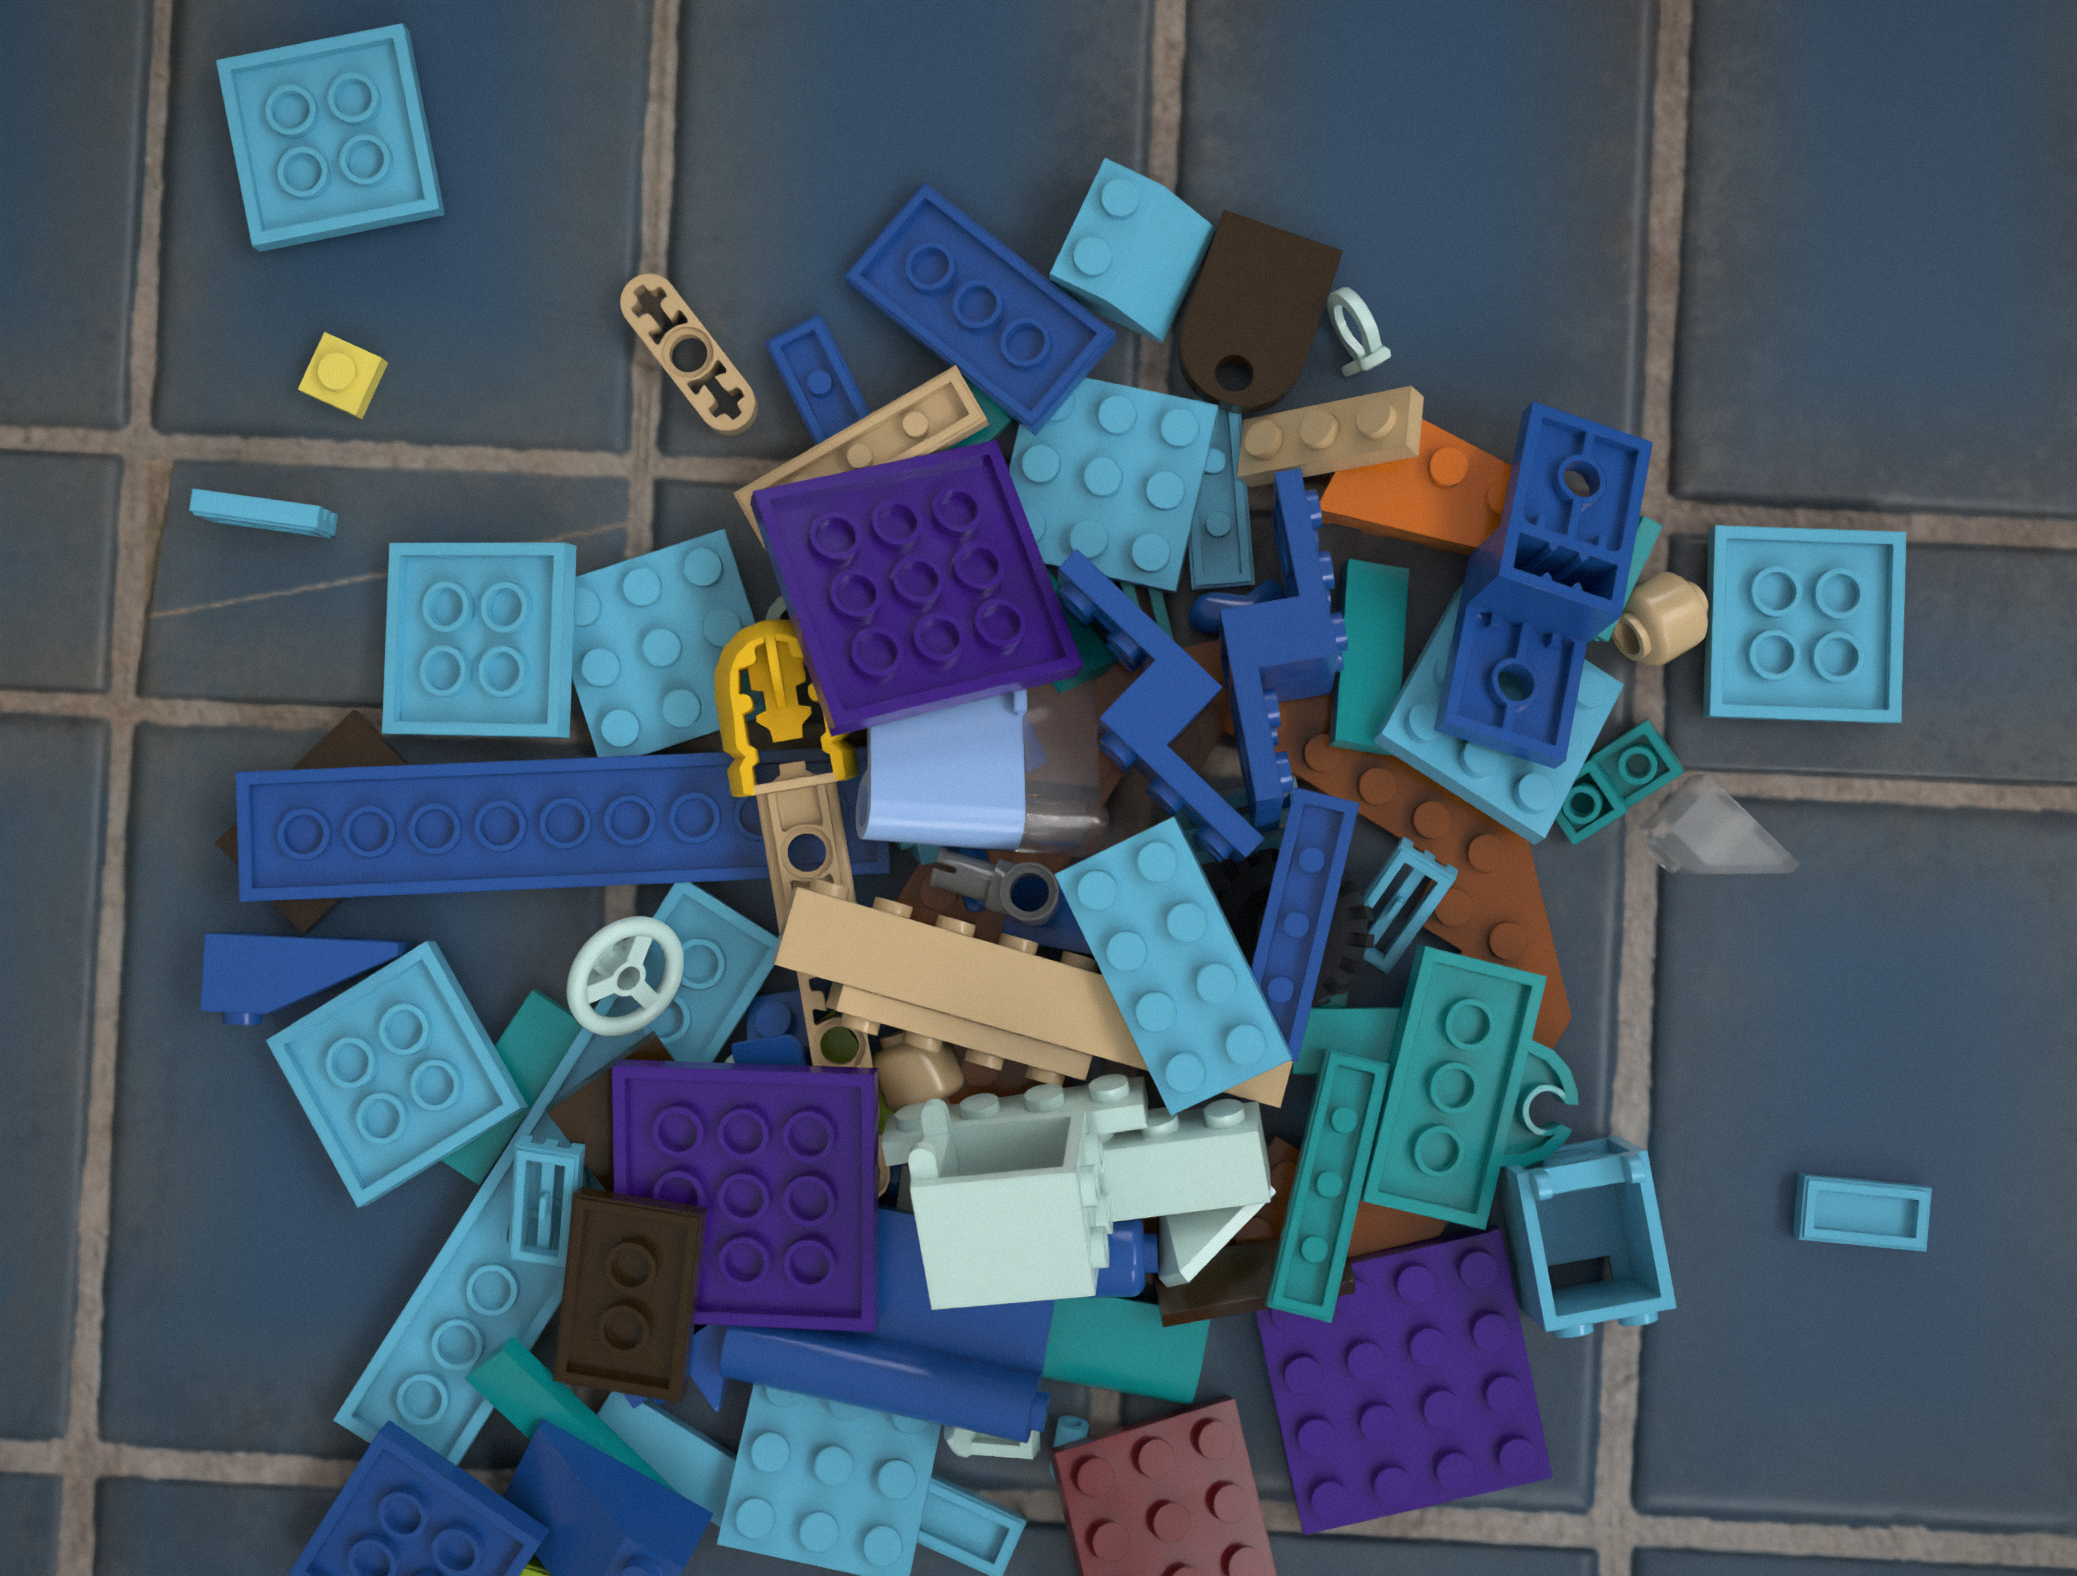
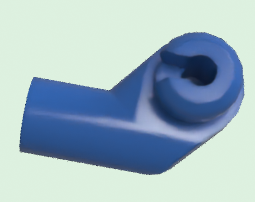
[1189,579,1286,635]

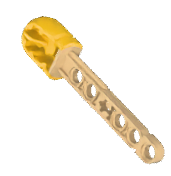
[714,619,890,1197]

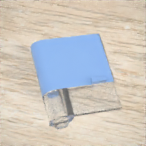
[856,678,1109,858]

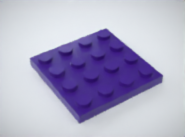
[750,440,1083,737]
[612,1059,879,1332]
[1254,1224,1553,1535]

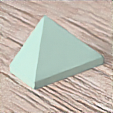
[1159,1185,1276,1288]

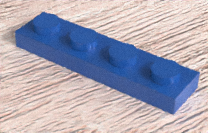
[1251,788,1360,1062]

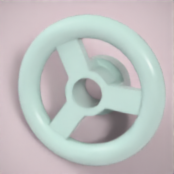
[566,916,684,1036]

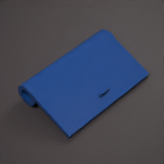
[720,1204,1055,1443]

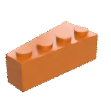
[1319,419,1512,556]

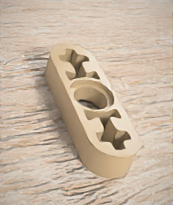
[620,274,758,436]

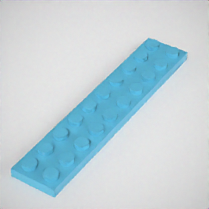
[333,882,779,1466]

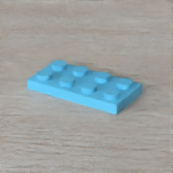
[1054,816,1293,1116]

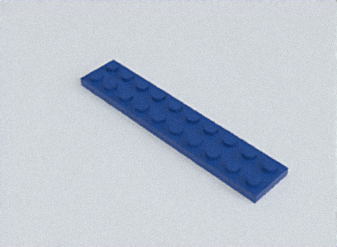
[235,746,890,902]

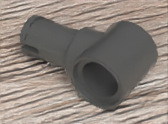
[930,847,1061,927]

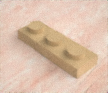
[1237,386,1424,487]

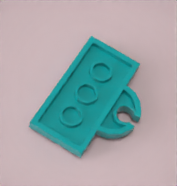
[1360,944,1579,1230]

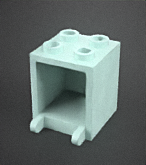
[908,1099,1113,1310]

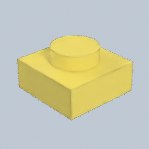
[298,332,388,419]

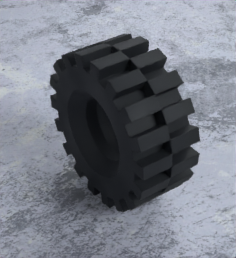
[1215,848,1375,1007]

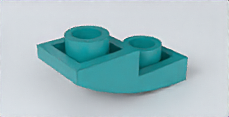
[1555,717,1685,846]

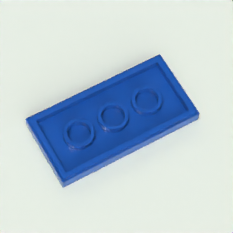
[843,182,1118,436]

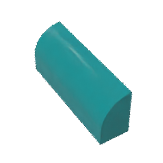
[1042,1292,1210,1405]

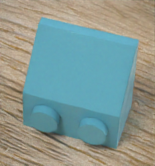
[1049,158,1217,344]

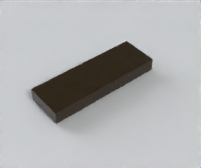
[1151,1238,1355,1327]

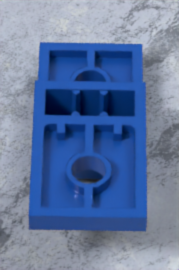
[1434,401,1653,769]
[1218,468,1348,833]
[1058,549,1265,864]

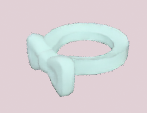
[1327,287,1391,377]

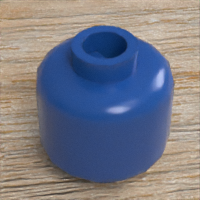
[1089,1218,1159,1298]

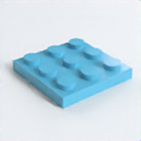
[216,23,445,252]
[1009,378,1219,595]
[1703,525,1906,724]
[572,529,766,757]
[382,543,577,738]
[1372,584,1624,845]
[266,941,528,1208]
[717,1384,942,1576]

